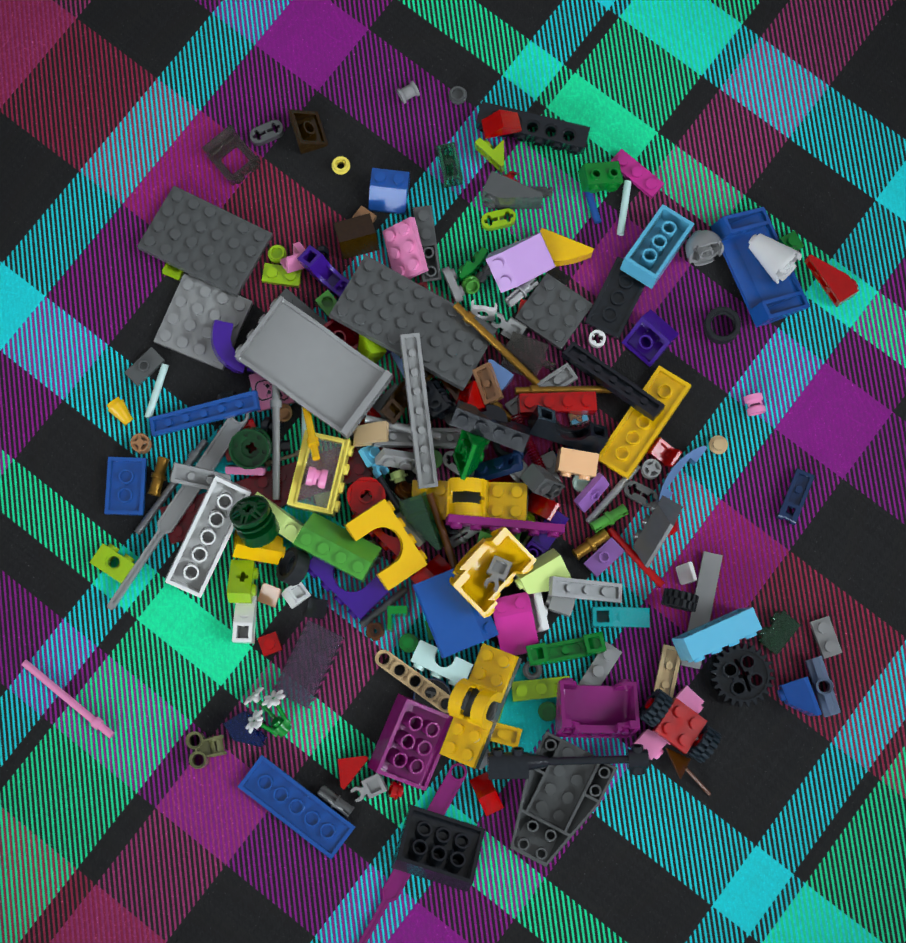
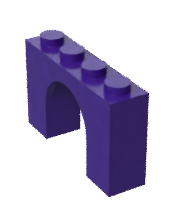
[308,556,394,620]

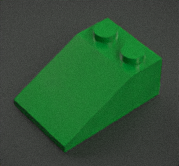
[453,430,490,480]

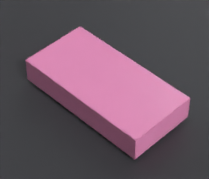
[225,465,267,476]

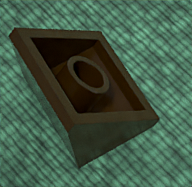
[288,109,328,154]
[334,213,380,259]

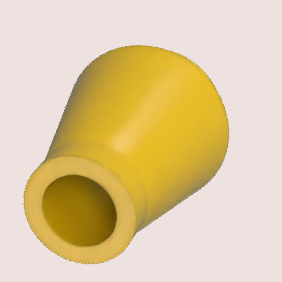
[107,397,133,426]

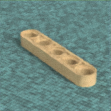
[375,650,450,713]

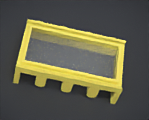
[287,430,354,517]

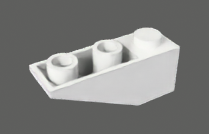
[232,586,258,644]

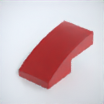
[528,493,560,521]

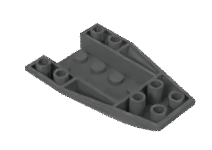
[510,731,617,867]

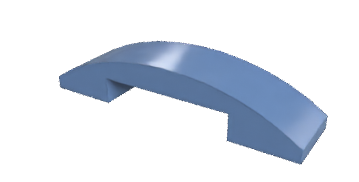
[658,445,708,502]

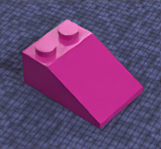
[492,592,539,656]

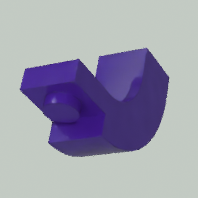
[297,245,350,299]
[211,320,255,374]

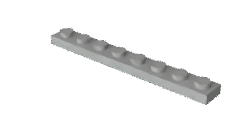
[399,333,438,489]

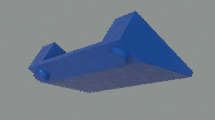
[710,207,810,328]

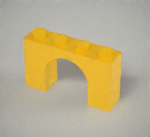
[344,499,428,591]

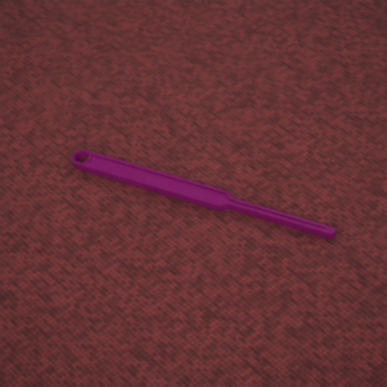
[358,763,467,943]

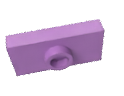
[574,473,610,513]
[584,537,625,578]

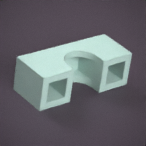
[410,640,474,687]

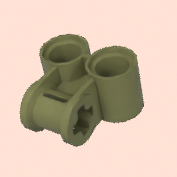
[185,731,227,769]

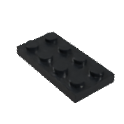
[584,257,645,340]

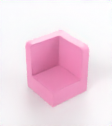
[280,242,305,273]

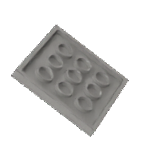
[154,274,253,371]

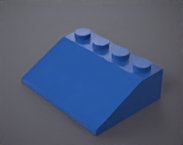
[412,568,499,659]

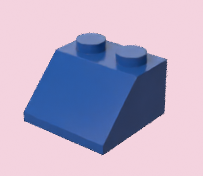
[368,168,410,215]

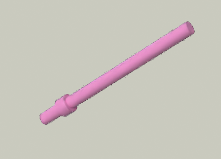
[21,659,115,739]

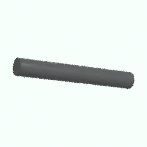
[359,586,409,628]

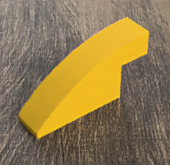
[515,228,594,266]

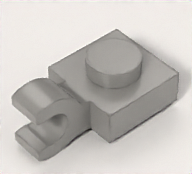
[537,450,562,482]

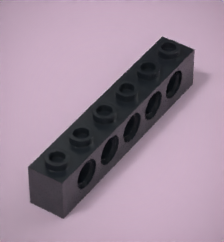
[476,101,590,155]

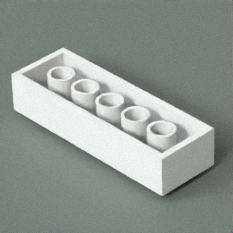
[165,474,251,598]

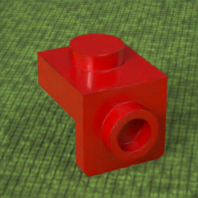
[647,437,682,467]

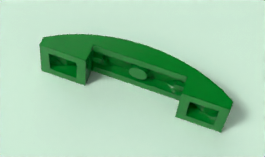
[526,632,606,666]

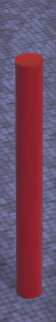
[607,527,665,588]

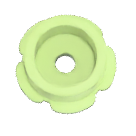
[389,469,408,484]

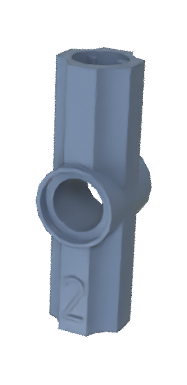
[805,656,841,718]

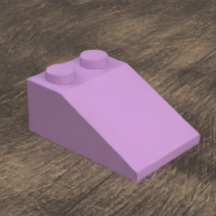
[486,232,556,293]

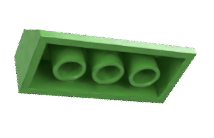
[293,512,382,583]

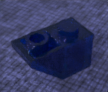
[224,711,266,747]

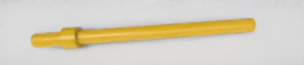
[302,407,320,461]

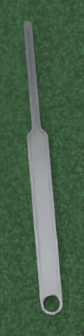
[107,413,249,610]

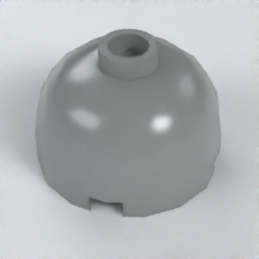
[685,230,724,266]

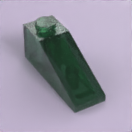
[399,492,444,551]

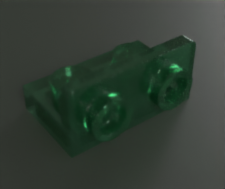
[757,609,801,655]

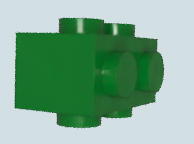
[578,161,623,193]

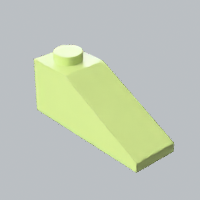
[255,491,304,543]

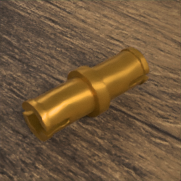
[148,456,170,497]
[572,529,610,560]

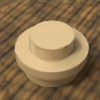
[709,435,728,455]

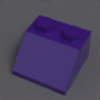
[622,309,679,367]

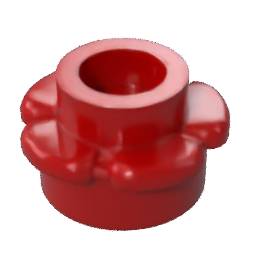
[388,781,404,800]

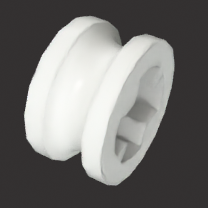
[588,330,606,348]

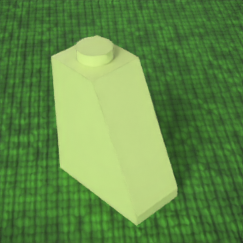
[514,548,571,594]

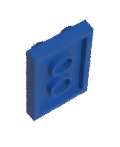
[104,457,148,516]

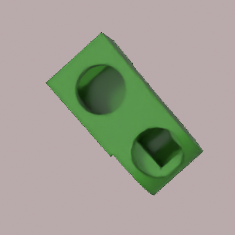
[315,290,337,320]

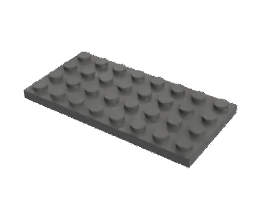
[329,255,498,391]

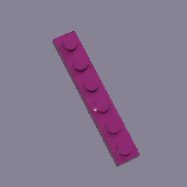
[445,514,565,538]

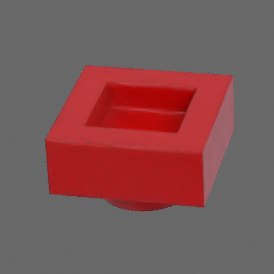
[257,631,283,657]

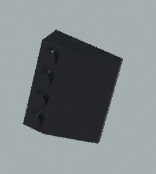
[391,805,485,892]

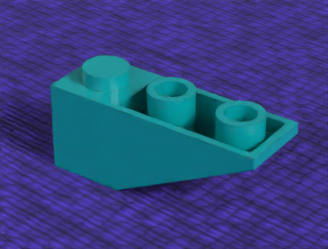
[591,607,650,628]

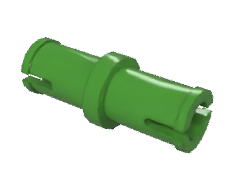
[589,504,629,533]

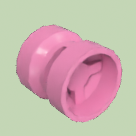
[743,393,767,416]
[305,466,329,489]

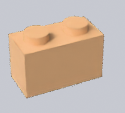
[555,447,599,481]

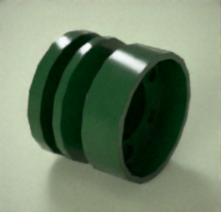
[229,427,272,469]
[229,495,280,548]

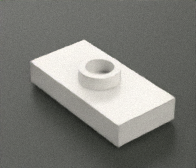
[529,592,549,633]

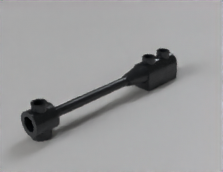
[487,744,649,780]

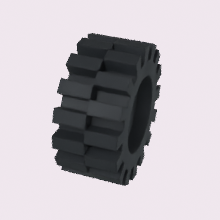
[661,588,699,612]

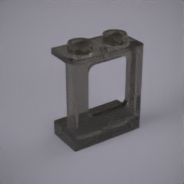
[202,125,261,186]

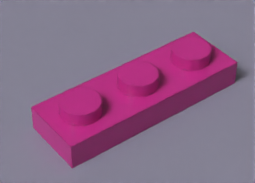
[610,149,664,199]

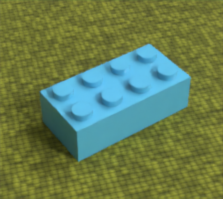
[620,204,694,289]
[672,607,762,663]

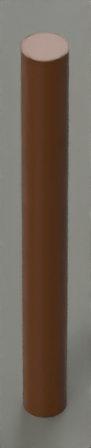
[426,493,458,568]

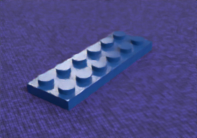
[238,755,356,859]

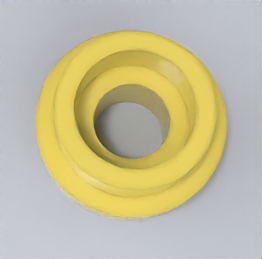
[332,156,350,175]

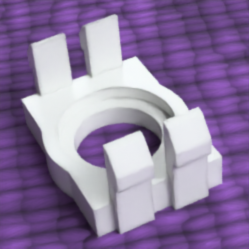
[470,299,498,321]

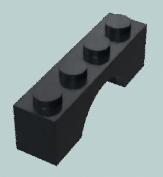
[450,400,531,453]
[528,405,608,454]

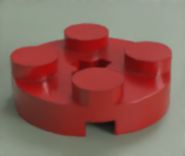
[347,477,386,515]

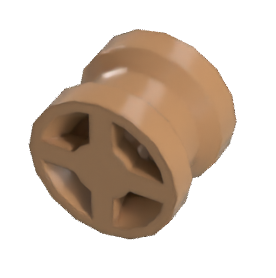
[130,433,152,454]

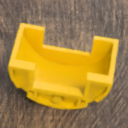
[449,527,537,618]

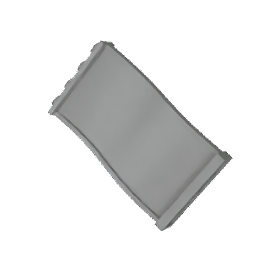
[234,295,393,439]

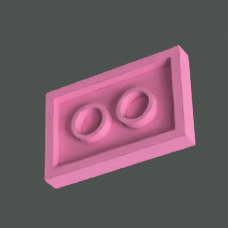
[382,217,428,279]

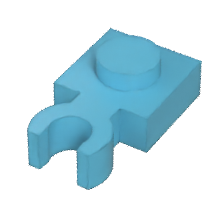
[358,445,389,478]

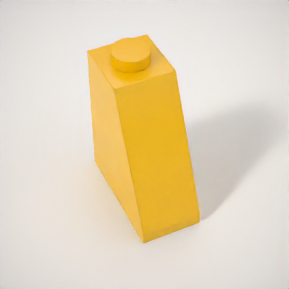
[232,529,286,565]

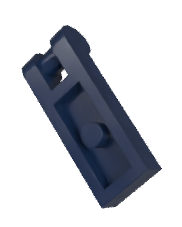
[474,450,524,481]
[776,468,815,525]

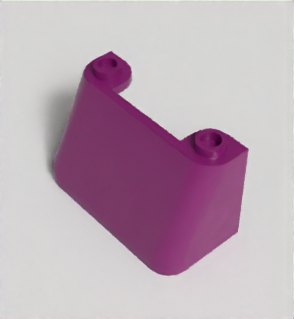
[555,678,640,738]

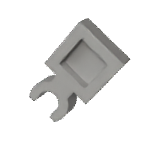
[491,312,527,343]
[484,555,513,593]
[350,773,388,802]

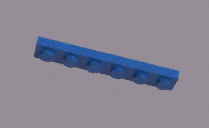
[149,390,261,437]

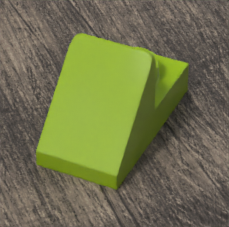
[475,137,504,173]

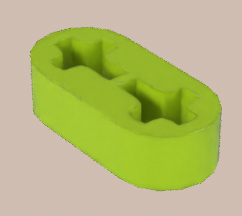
[481,208,516,231]

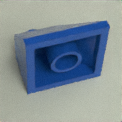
[777,676,822,716]

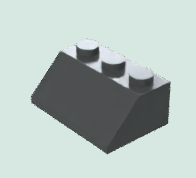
[633,495,683,568]

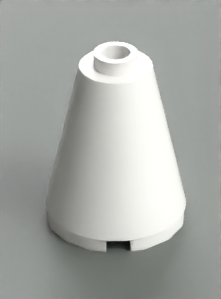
[748,233,802,284]

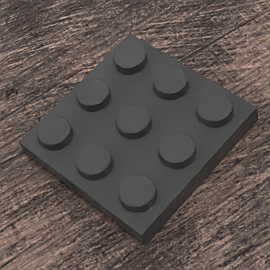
[515,273,593,351]

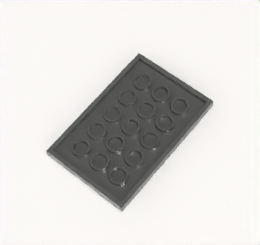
[137,186,273,297]

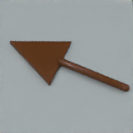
[666,748,711,796]

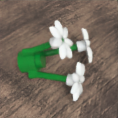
[244,687,291,737]

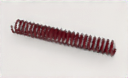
[510,413,547,470]

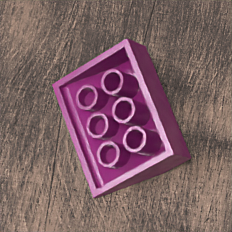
[367,693,453,791]

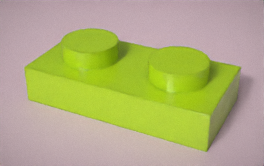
[261,263,302,288]

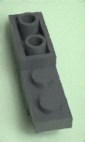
[413,205,442,282]

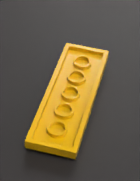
[598,366,691,480]

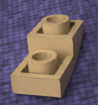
[353,421,389,447]

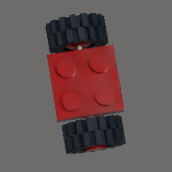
[639,689,721,763]

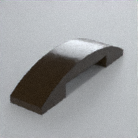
[379,370,434,425]

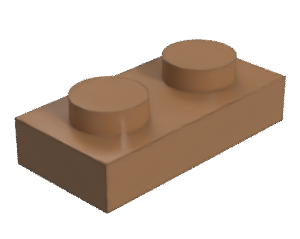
[472,362,504,405]

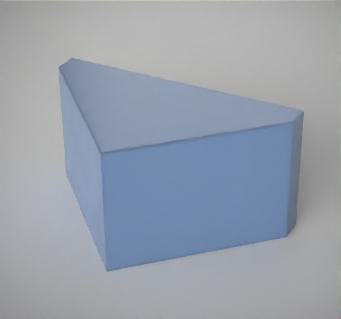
[488,359,514,393]

